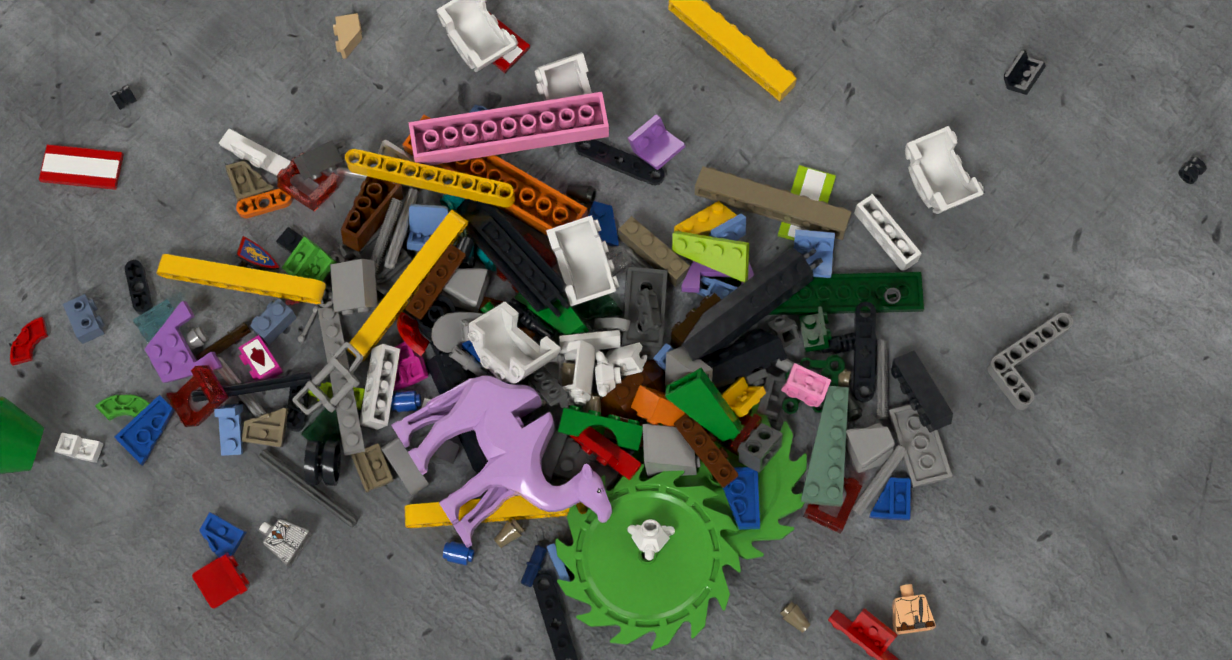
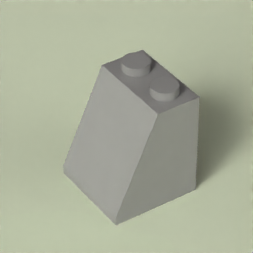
[643,424,700,478]

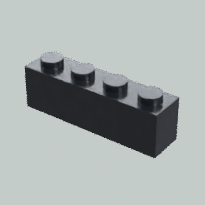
[890,350,953,433]

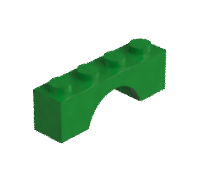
[558,405,643,451]

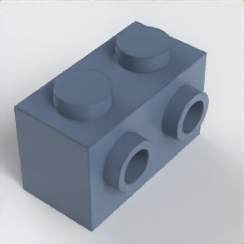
[63,294,105,344]
[250,298,296,346]

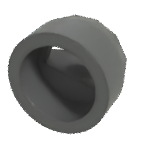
[884,288,901,304]

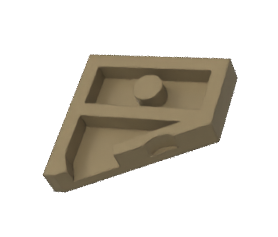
[225,161,274,202]
[242,408,289,447]

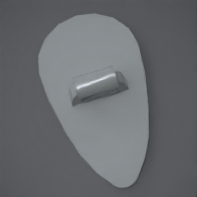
[431,312,483,353]

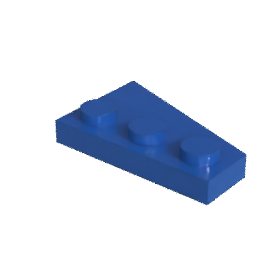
[114,395,175,466]
[723,467,760,530]

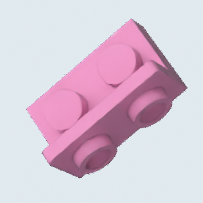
[781,363,831,407]

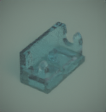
[133,299,175,342]

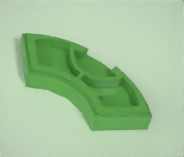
[95,394,150,421]

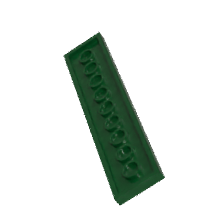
[724,272,924,315]

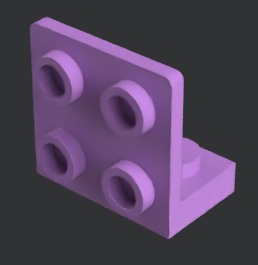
[628,115,685,170]

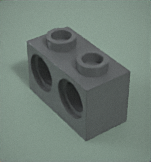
[738,423,783,473]

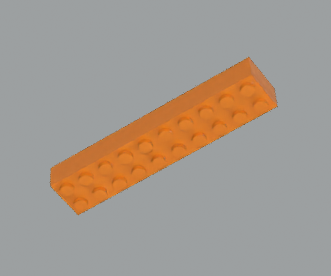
[402,115,588,236]

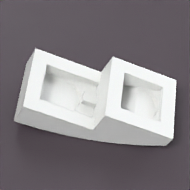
[55,433,103,463]

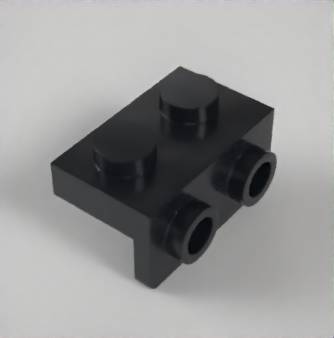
[1004,50,1046,95]

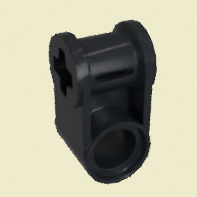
[455,237,476,268]

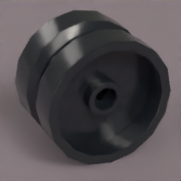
[304,440,341,486]

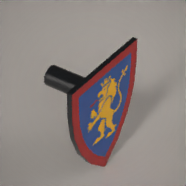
[236,236,280,270]

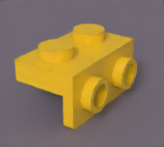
[722,377,766,417]

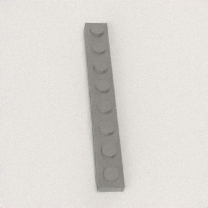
[317,306,365,456]

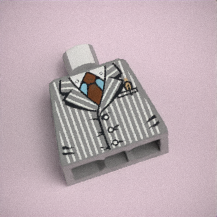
[259,519,313,568]

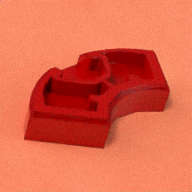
[397,312,430,356]
[10,317,48,366]

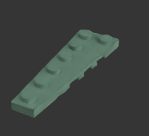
[801,386,849,507]

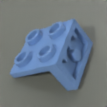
[794,229,835,278]

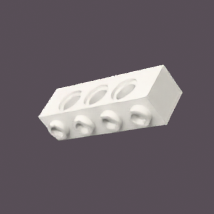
[854,194,922,272]
[359,344,400,430]

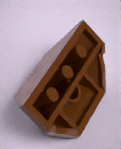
[601,360,665,421]

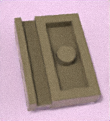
[351,443,394,493]

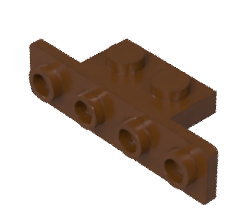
[405,245,466,320]
[674,414,739,488]

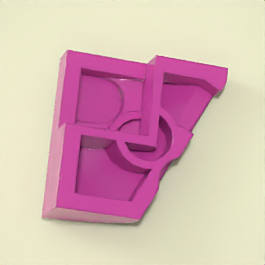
[393,341,429,391]

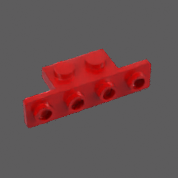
[570,427,642,480]
[828,608,899,660]

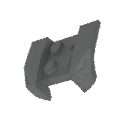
[339,226,412,295]
[542,430,618,491]

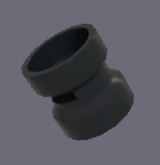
[110,84,137,110]
[1178,157,1207,184]

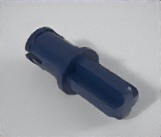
[521,545,547,587]

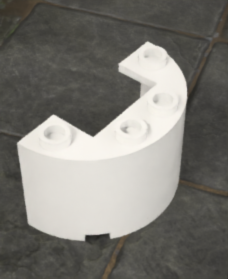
[436,0,518,72]
[534,52,592,101]
[905,126,984,214]
[546,215,620,306]
[468,302,561,383]
[527,340,596,408]

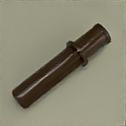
[196,322,251,360]

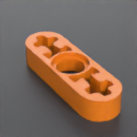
[236,188,293,218]

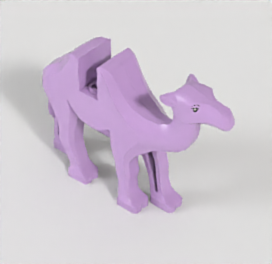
[391,376,612,548]

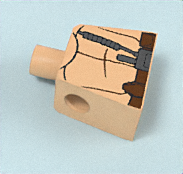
[892,584,936,635]

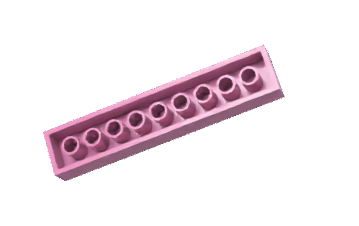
[408,92,609,166]

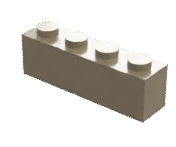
[618,216,690,287]

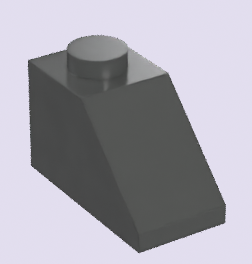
[413,437,459,464]

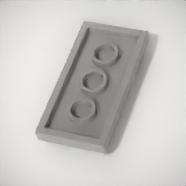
[888,405,953,488]

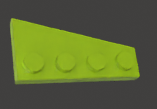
[672,231,749,283]

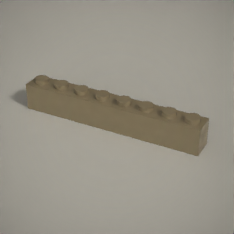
[695,166,851,240]

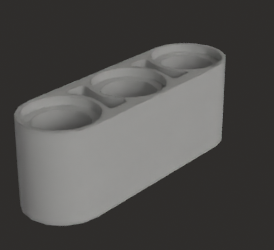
[381,437,429,496]

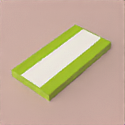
[778,165,836,241]

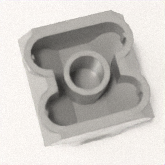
[442,268,490,312]
[845,423,895,473]

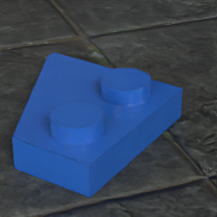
[589,201,619,248]
[869,477,911,521]
[199,512,246,558]

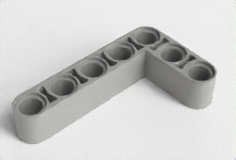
[987,313,1073,410]

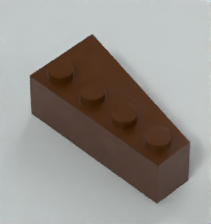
[341,176,403,252]

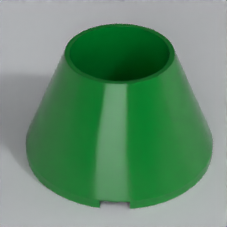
[0,396,45,474]

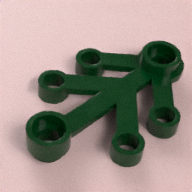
[782,355,845,414]

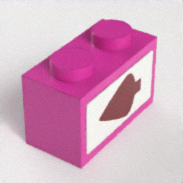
[239,335,283,381]

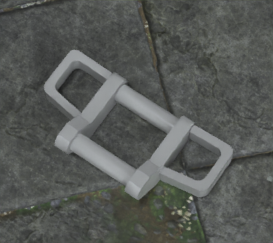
[293,342,363,415]

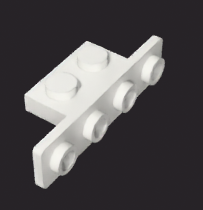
[219,129,293,179]

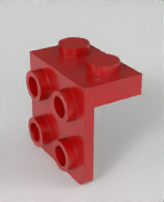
[192,552,250,609]

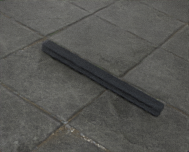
[191,372,312,402]

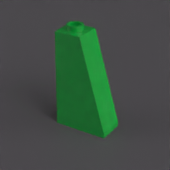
[514,293,589,335]
[665,368,741,442]

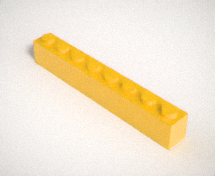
[668,0,797,102]

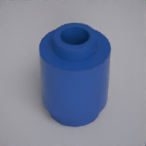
[391,390,421,412]
[443,541,474,565]

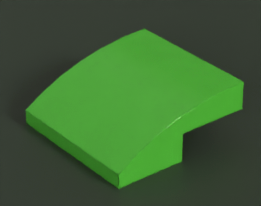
[282,236,336,281]

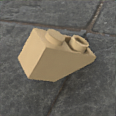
[333,13,363,59]

